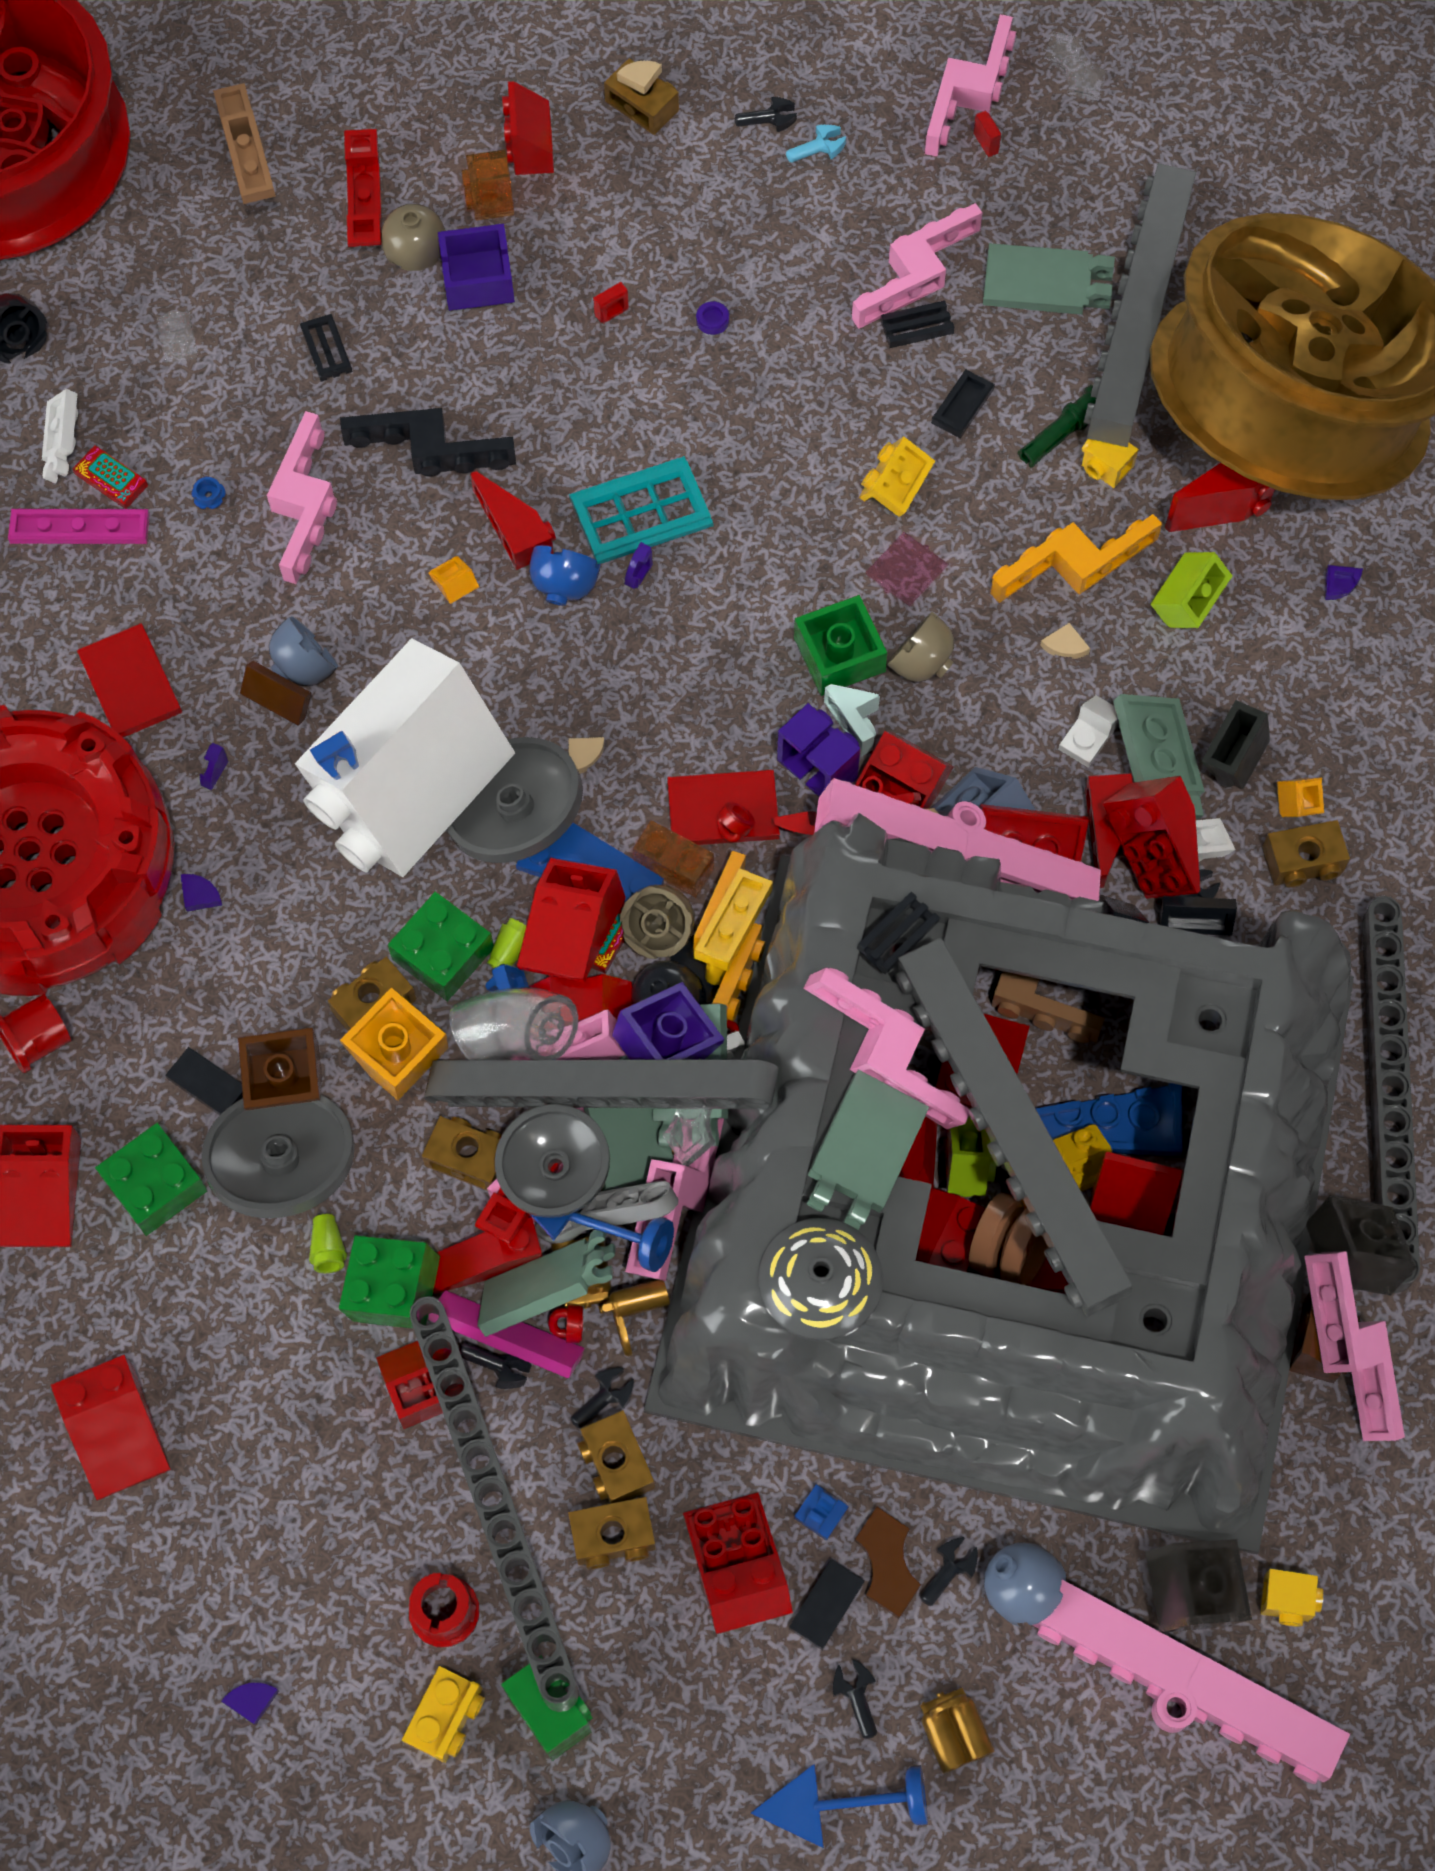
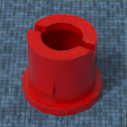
[0,994,71,1074]
[409,1573,479,1648]

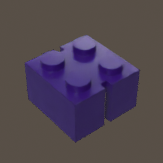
[438,224,515,311]
[777,703,861,797]

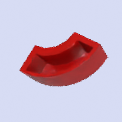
[528,974,632,1036]

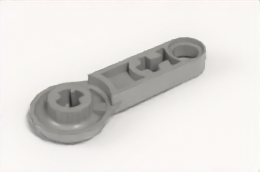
[535,1181,679,1243]

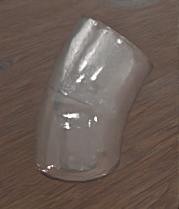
[449,987,579,1060]

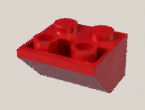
[502,81,554,175]
[376,1340,464,1429]

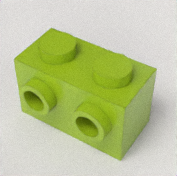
[1150,552,1233,628]
[945,1116,996,1197]

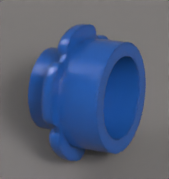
[192,477,226,509]

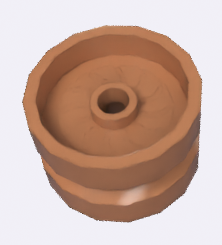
[969,1193,1049,1286]

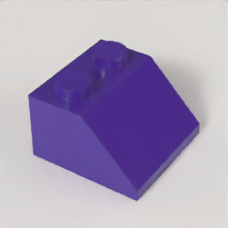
[612,982,724,1060]

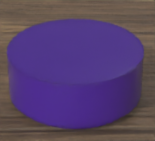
[696,301,729,335]

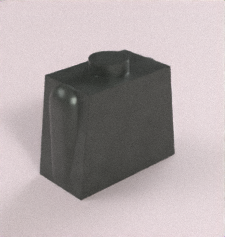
[1202,700,1270,789]

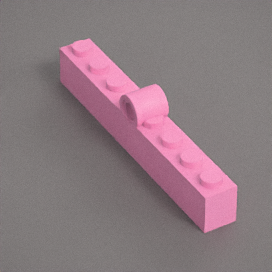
[814,778,1101,901]
[1033,1580,1350,1784]

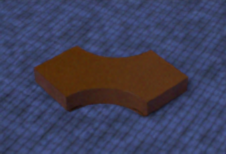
[855,1507,921,1619]

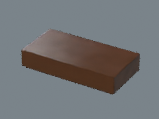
[240,661,311,726]

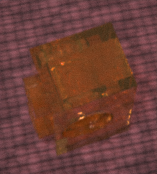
[461,150,514,221]
[633,820,714,898]

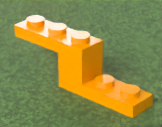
[990,514,1162,603]
[693,851,766,1021]

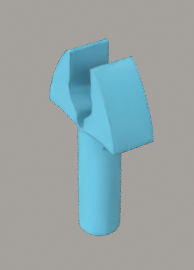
[786,125,846,163]

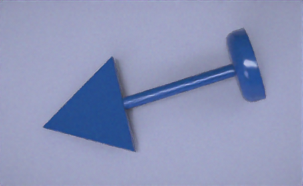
[530,1212,674,1272]
[751,1764,928,1848]

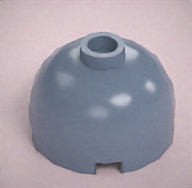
[269,616,338,686]
[984,1542,1066,1626]
[530,1800,611,1871]

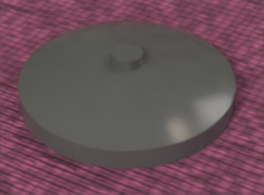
[446,737,583,863]
[202,1095,354,1218]

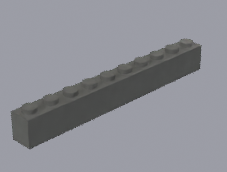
[1084,163,1196,447]
[895,937,1133,1317]

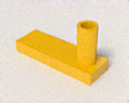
[694,868,773,985]

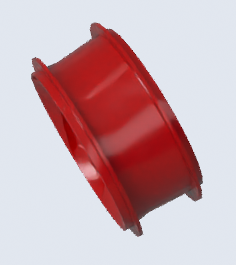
[0,0,131,260]

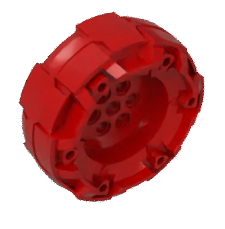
[0,704,175,996]

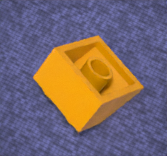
[340,987,449,1101]

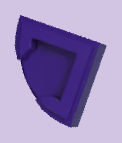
[624,542,653,589]
[1325,565,1363,600]
[199,743,229,790]
[180,874,223,912]
[221,1683,279,1725]

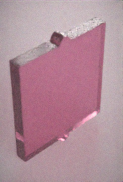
[866,532,948,607]

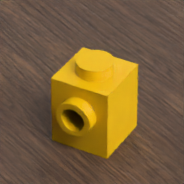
[1081,439,1139,488]
[1261,1569,1323,1627]

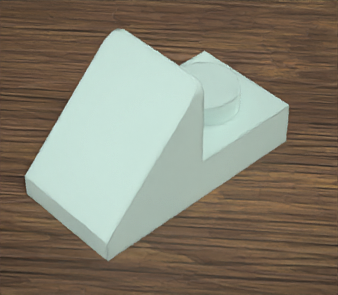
[824,684,880,756]

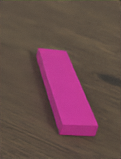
[8,509,150,544]
[428,1290,585,1378]

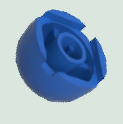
[529,546,601,606]

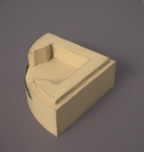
[617,61,662,94]
[1040,623,1090,659]
[569,737,604,774]

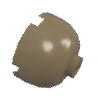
[381,204,446,271]
[887,612,954,682]
[620,884,695,959]

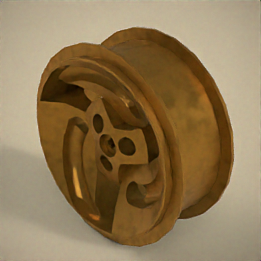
[1150,213,1435,500]

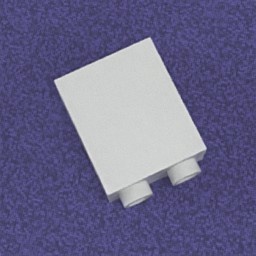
[295,638,515,877]

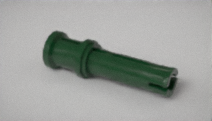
[1018,385,1097,468]

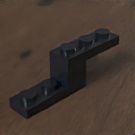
[340,408,517,477]

